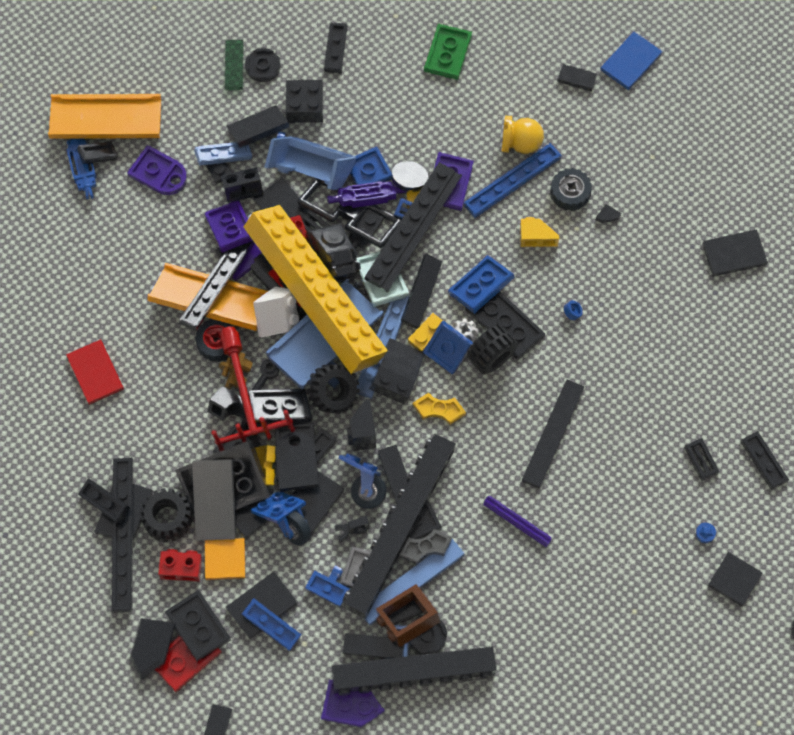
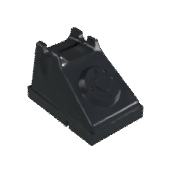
[305,223,361,283]

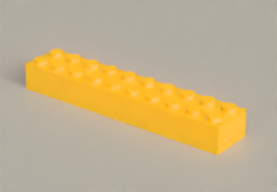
[243,205,388,374]

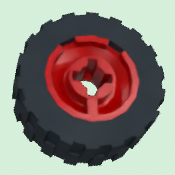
[195,319,233,362]

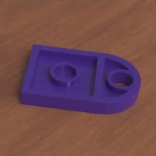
[127,145,187,195]

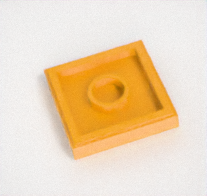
[205,538,246,580]

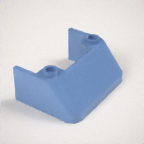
[264,136,356,190]

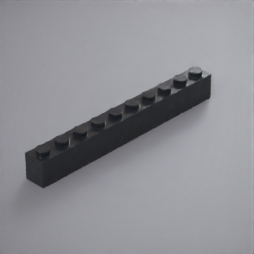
[342,434,456,619]

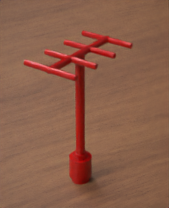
[211,326,295,452]

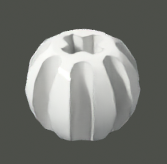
[453,318,479,342]

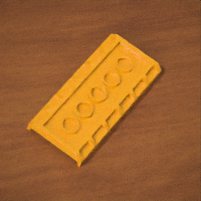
[48,94,161,139]
[147,263,268,331]

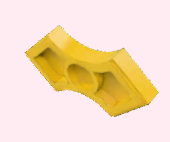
[412,393,466,425]

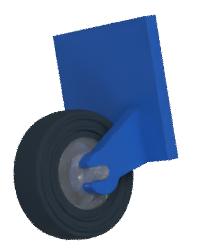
[338,453,387,509]
[251,491,311,546]

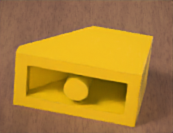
[520,217,559,247]

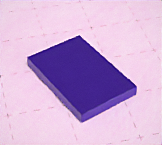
[434,152,474,211]
[204,200,253,252]

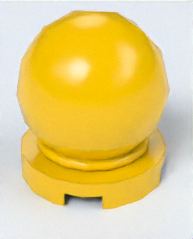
[501,115,544,154]

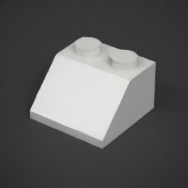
[253,287,299,337]

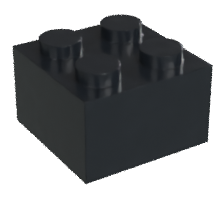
[286,80,324,123]

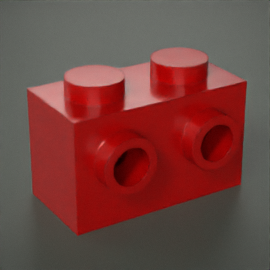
[158,549,202,582]

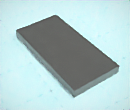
[192,459,236,540]

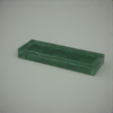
[225,40,244,90]

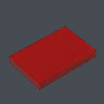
[66,339,124,405]
[155,635,222,693]

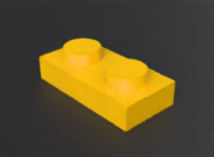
[408,313,443,352]

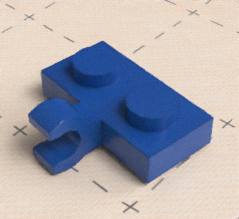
[305,566,350,608]

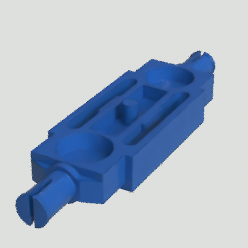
[67,138,97,200]

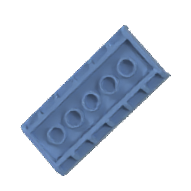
[266,279,384,389]

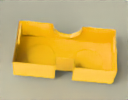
[256,445,276,486]

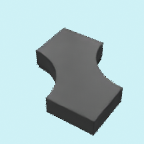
[399,529,452,565]

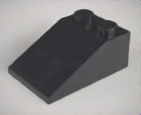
[369,338,424,404]

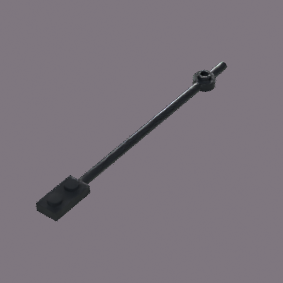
[251,209,384,390]

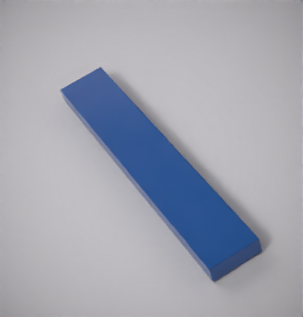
[463,143,562,218]

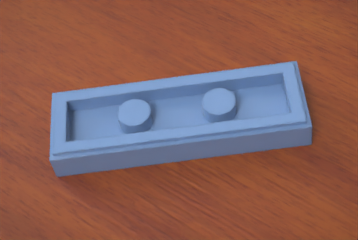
[194,142,252,166]

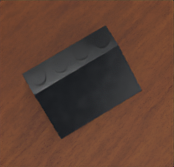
[175,439,270,518]

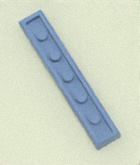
[356,297,409,399]
[364,539,465,626]

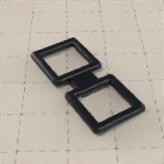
[297,178,402,248]

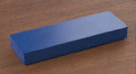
[241,598,302,651]

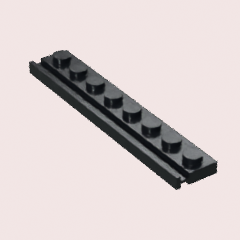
[364,162,462,293]

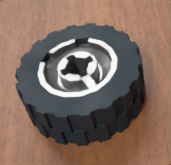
[550,168,592,211]

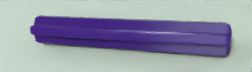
[483,496,552,547]

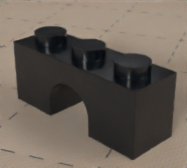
[207,386,268,440]

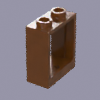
[376,584,440,647]

